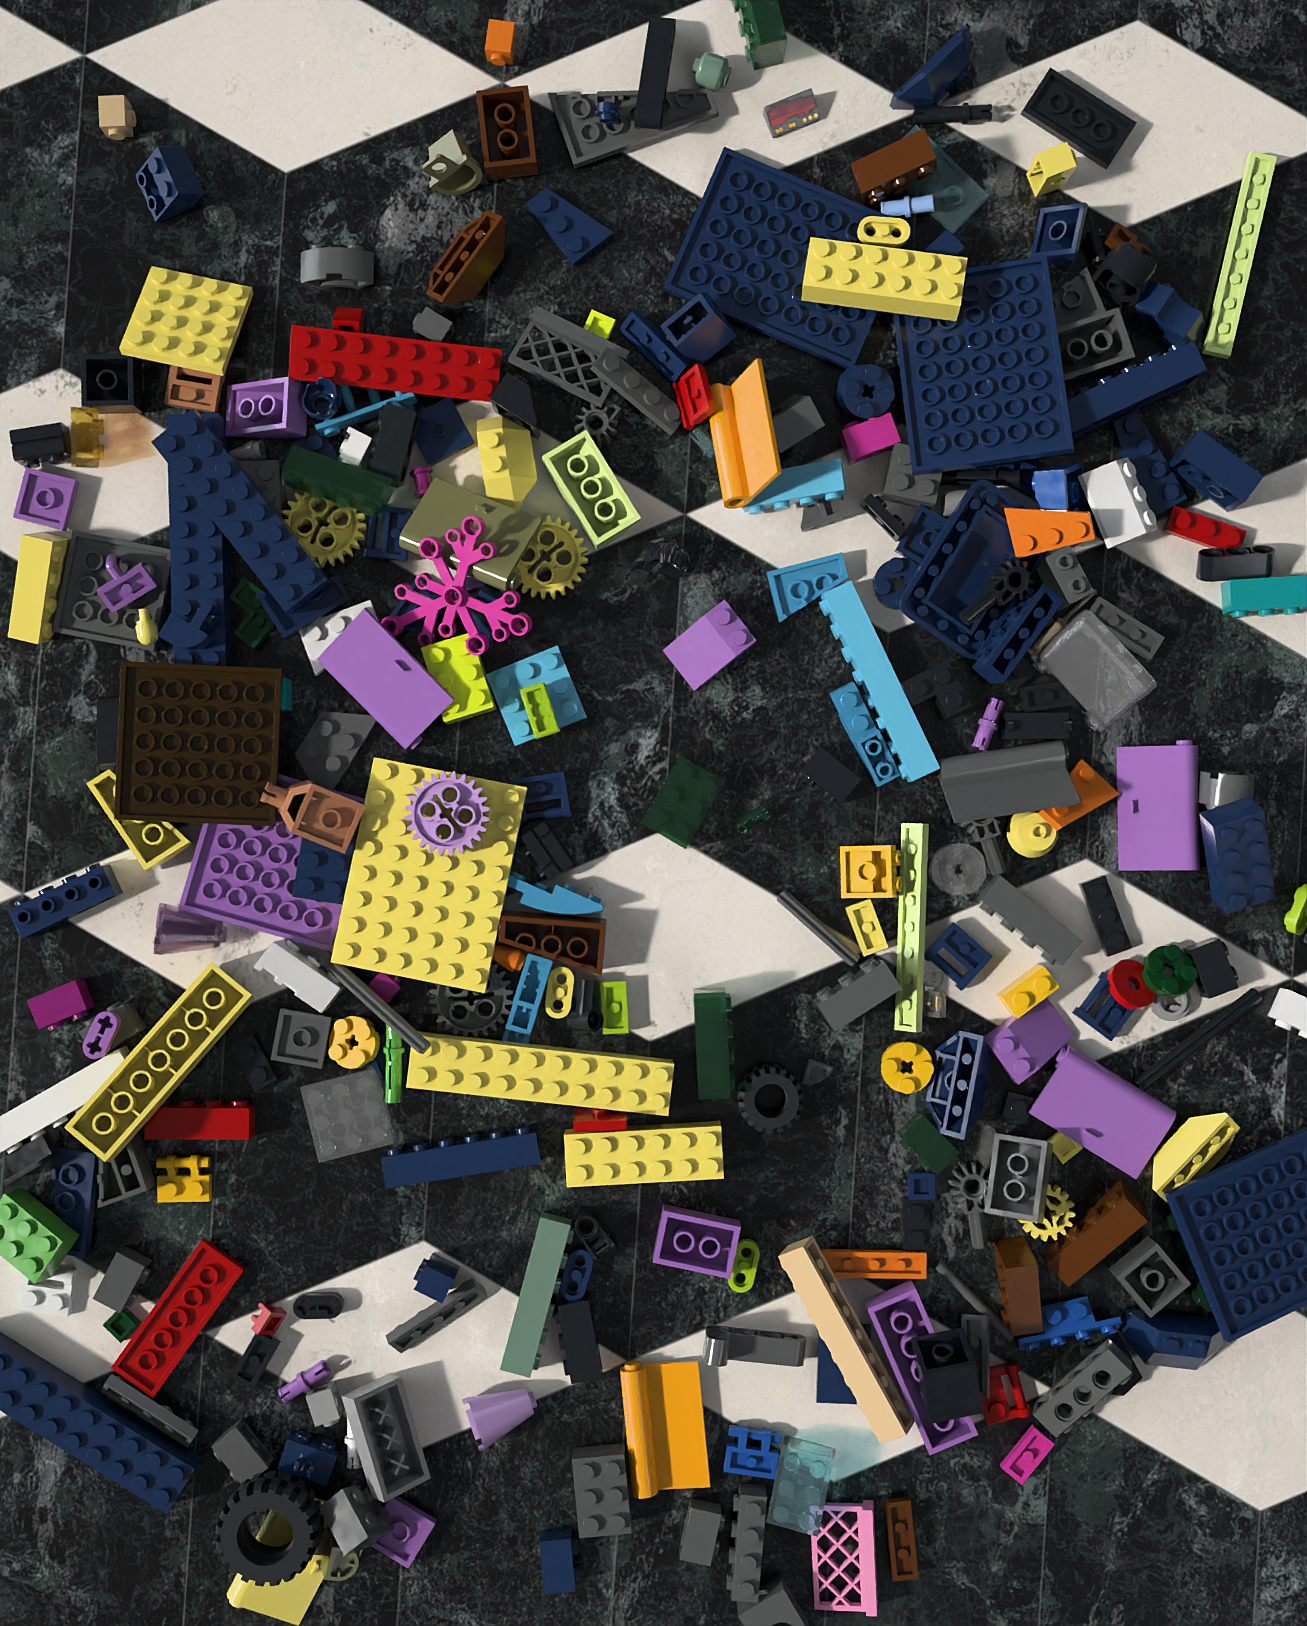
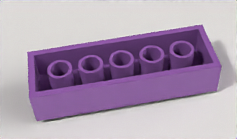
[863,1280,978,1455]

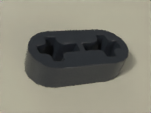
[293,1292,345,1319]

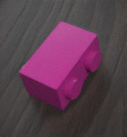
[839,413,901,465]

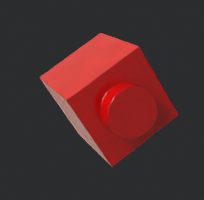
[333,307,364,333]

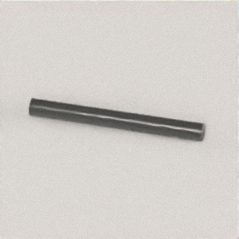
[934,1260,1015,1341]

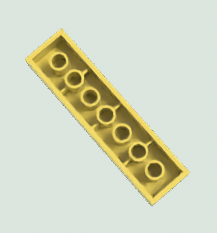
[64,962,255,1162]

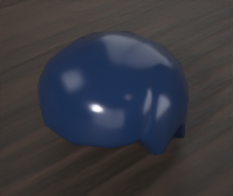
[302,377,341,420]

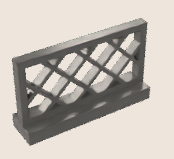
[508,306,630,407]

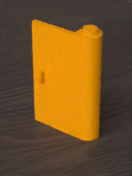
[709,358,782,509]
[620,1360,711,1499]

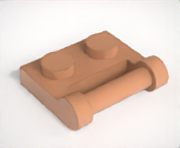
[164,365,226,413]

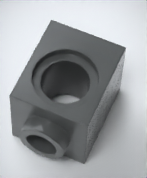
[413,307,456,343]

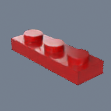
[1163,506,1247,548]

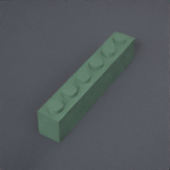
[500,1212,575,1378]

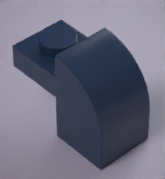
[158,601,219,651]

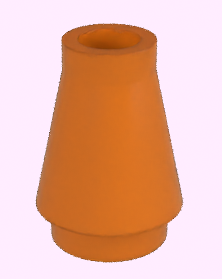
[493,944,526,972]

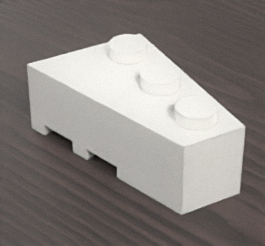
[254,939,345,1013]

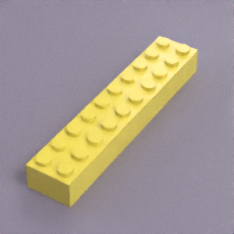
[406,1031,674,1116]

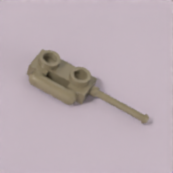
[1025,589,1097,658]

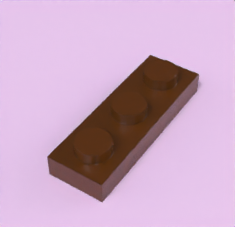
[883,1496,919,1582]

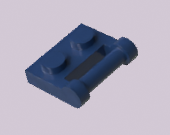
[361,505,413,562]
[513,771,572,826]
[924,922,993,991]
[1072,971,1135,1041]

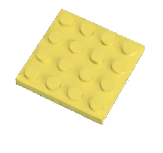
[119,266,253,376]

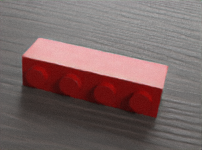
[144,1100,255,1140]

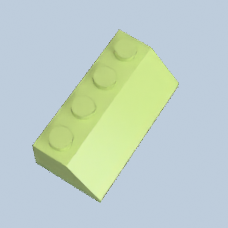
[542,430,641,551]

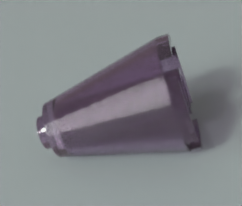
[154,903,228,955]

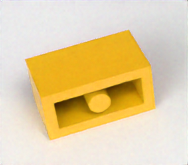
[996,964,1059,1018]

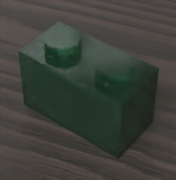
[897,1111,959,1175]

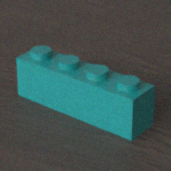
[1221,575,1307,618]

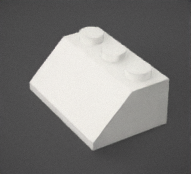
[1078,458,1158,549]

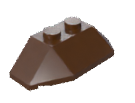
[426,210,506,305]

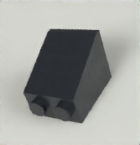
[911,1328,983,1424]

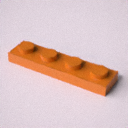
[822,1249,927,1279]

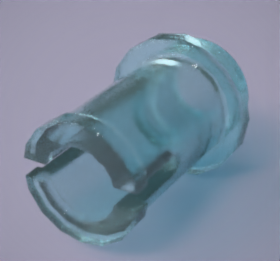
[689,425,715,459]

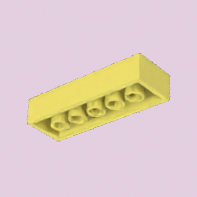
[801,237,968,321]
[564,1121,724,1187]

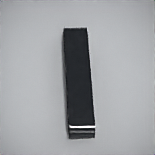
[634,16,676,131]

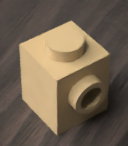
[98,95,136,140]

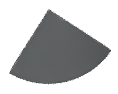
[801,1058,834,1085]

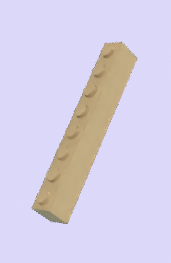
[778,1235,915,1443]

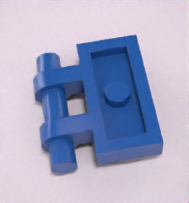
[723,1424,781,1479]

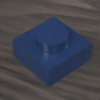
[907,1172,935,1200]

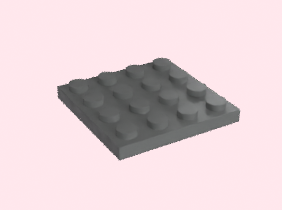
[52,530,171,652]

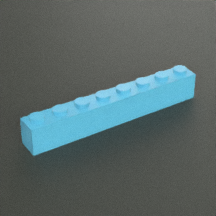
[819,580,940,782]

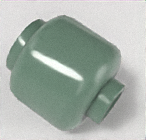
[692,51,732,92]

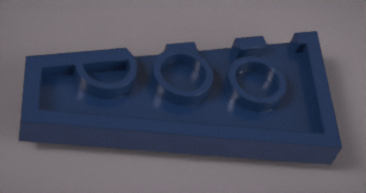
[1111,409,1187,516]
[50,1146,99,1258]

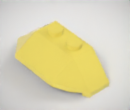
[477,416,538,510]
[1152,1113,1240,1203]

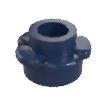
[594,102,620,124]

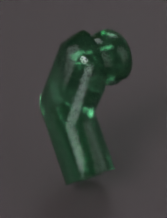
[736,806,771,835]

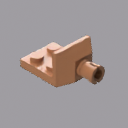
[260,780,366,854]

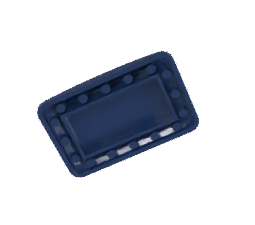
[899,480,1048,659]

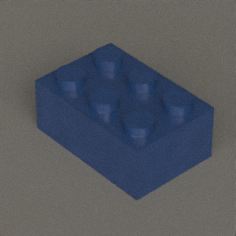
[1168,430,1264,512]

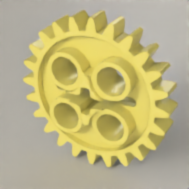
[283,483,367,568]
[517,515,588,600]

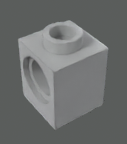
[306,1380,345,1427]

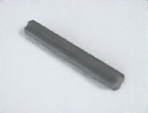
[777,890,860,966]

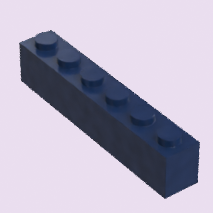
[381,1126,542,1189]

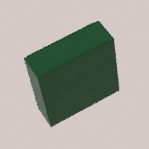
[103,1308,141,1343]

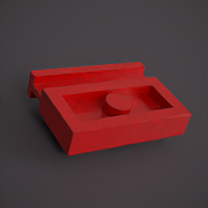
[672,364,717,430]

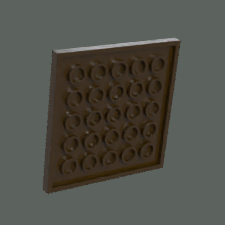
[114,661,283,826]

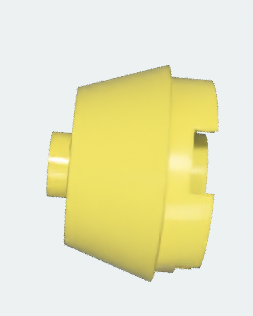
[1007,810,1058,858]

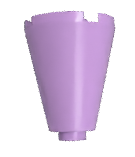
[462,1388,537,1451]

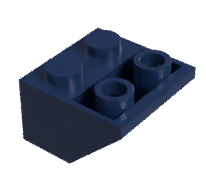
[135,146,204,222]
[660,292,738,365]

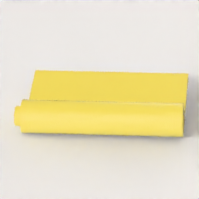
[227,1485,328,1626]

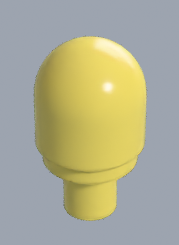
[135,608,158,645]

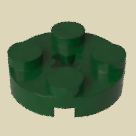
[1142,944,1198,998]

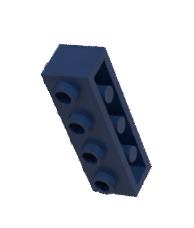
[972,584,1064,684]
[8,863,123,939]

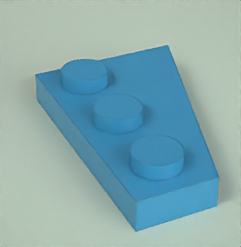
[766,552,848,622]

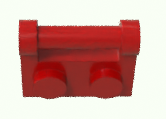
[981,1361,1032,1426]

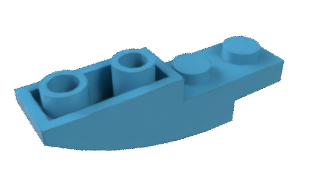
[829,682,901,787]
[507,871,605,915]

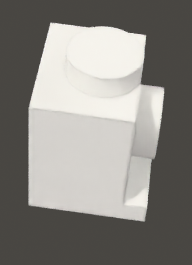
[339,427,375,472]

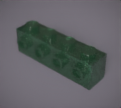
[281,445,393,518]

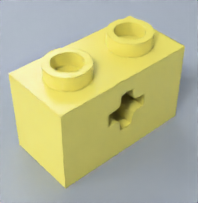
[1026,142,1077,198]

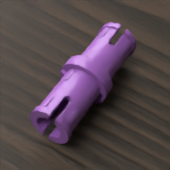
[971,697,1005,751]
[278,1360,331,1404]

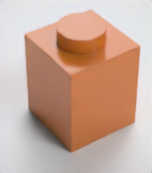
[485,19,517,66]

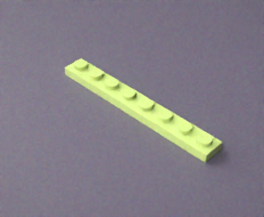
[1202,151,1277,359]
[894,823,929,1033]

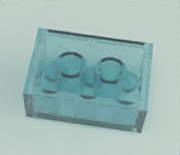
[766,1435,836,1537]

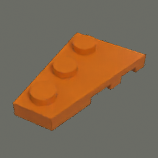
[1004,507,1096,558]
[1038,759,1120,831]

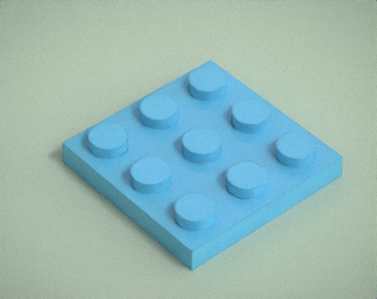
[486,646,587,746]

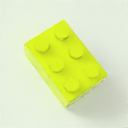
[421,633,497,724]

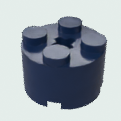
[836,364,895,418]

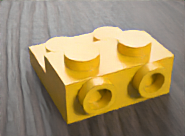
[840,845,902,898]

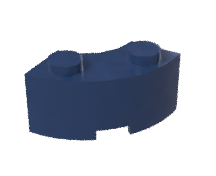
[1135,281,1206,345]

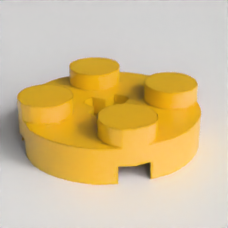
[329,1016,380,1069]
[881,1041,934,1094]

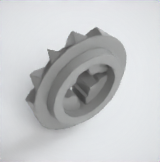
[1150,990,1191,1021]

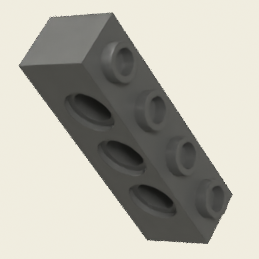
[1033,1338,1132,1437]

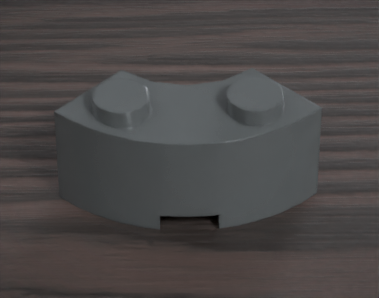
[301,245,374,289]

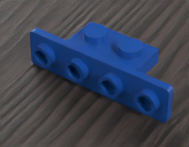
[1017,1296,1122,1352]

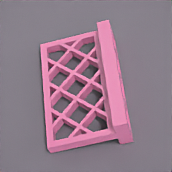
[810,1500,878,1616]

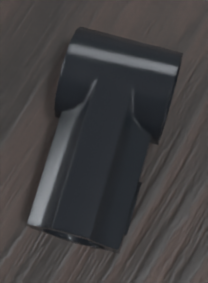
[569,980,604,1032]

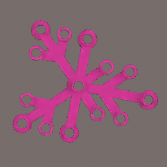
[381,515,532,656]

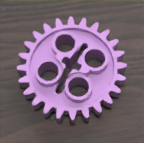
[404,771,491,857]

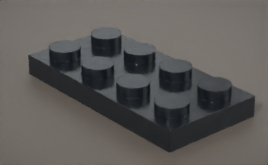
[1020,67,1137,170]

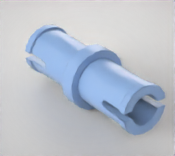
[881,194,934,217]

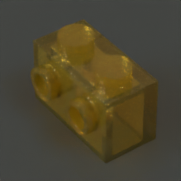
[70,407,104,468]

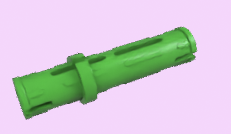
[384,1024,405,1103]

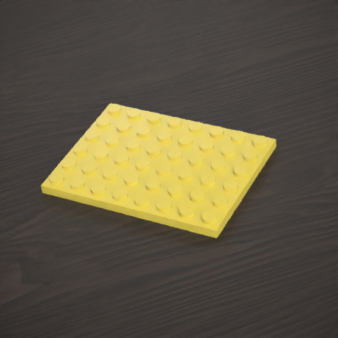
[331,757,528,993]

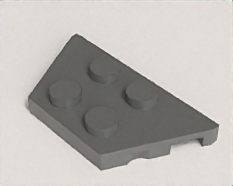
[295,711,377,790]

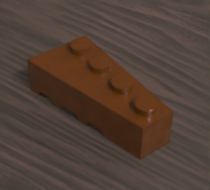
[499,910,607,976]
[1045,1179,1148,1287]

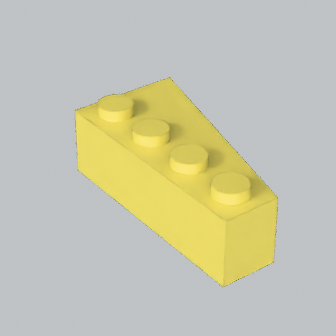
[8,532,71,644]
[86,769,195,872]

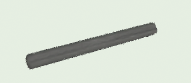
[317,950,430,1054]

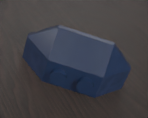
[890,23,970,110]
[926,1030,991,1140]
[1121,1308,1226,1370]

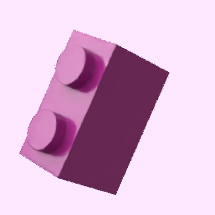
[27,978,95,1031]

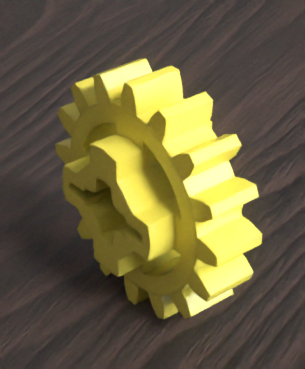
[1018,1183,1075,1241]

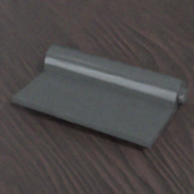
[937,740,1080,823]

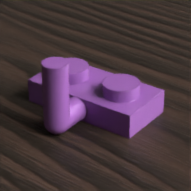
[96,554,157,613]

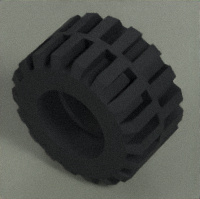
[737,1064,804,1134]

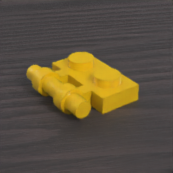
[156,1154,212,1203]

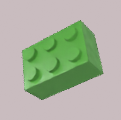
[0,1188,79,1284]

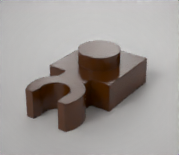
[1104,222,1151,256]

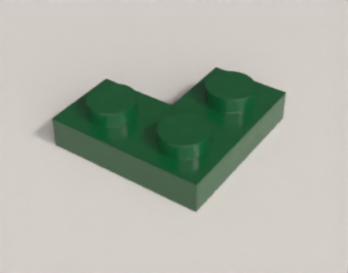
[228,577,275,650]

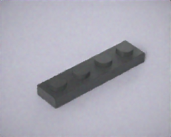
[590,347,682,435]
[385,1278,487,1353]
[101,1374,199,1448]

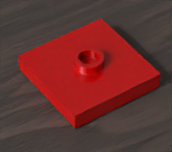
[573,1108,627,1132]

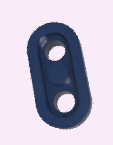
[560,1247,594,1301]

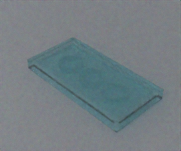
[902,125,989,233]

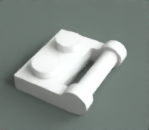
[16,1269,77,1317]

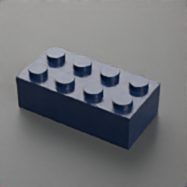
[1199,796,1275,914]

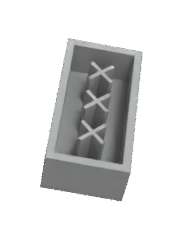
[341,1374,431,1502]

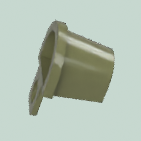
[422,130,483,195]
[314,1526,363,1581]

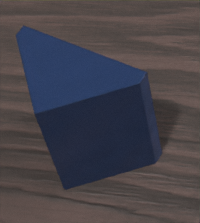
[1030,202,1088,268]

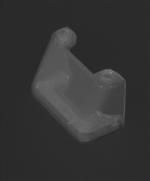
[1031,610,1157,732]

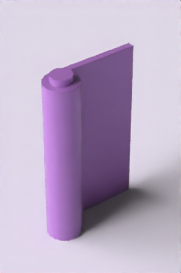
[317,608,455,750]
[1117,740,1200,871]
[1029,1045,1176,1179]

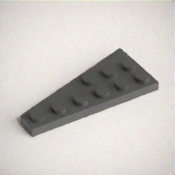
[548,88,719,169]

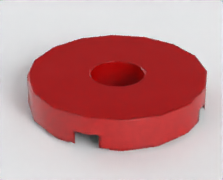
[1107,959,1157,1010]

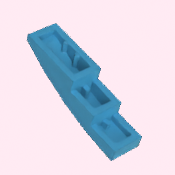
[502,953,553,1044]

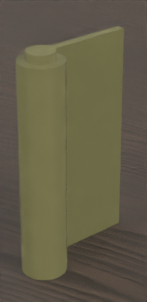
[399,477,543,592]

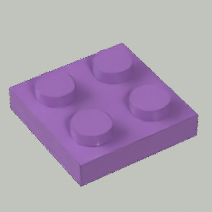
[13,467,79,531]
[372,1496,437,1568]

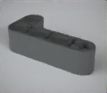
[703,1325,806,1367]

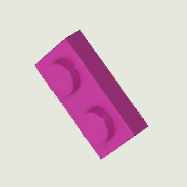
[1000,1424,1055,1485]

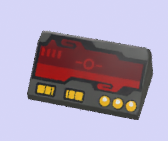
[763,88,820,138]

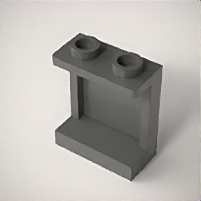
[1035,545,1094,612]

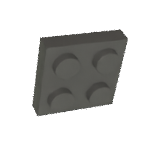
[271,1007,333,1069]

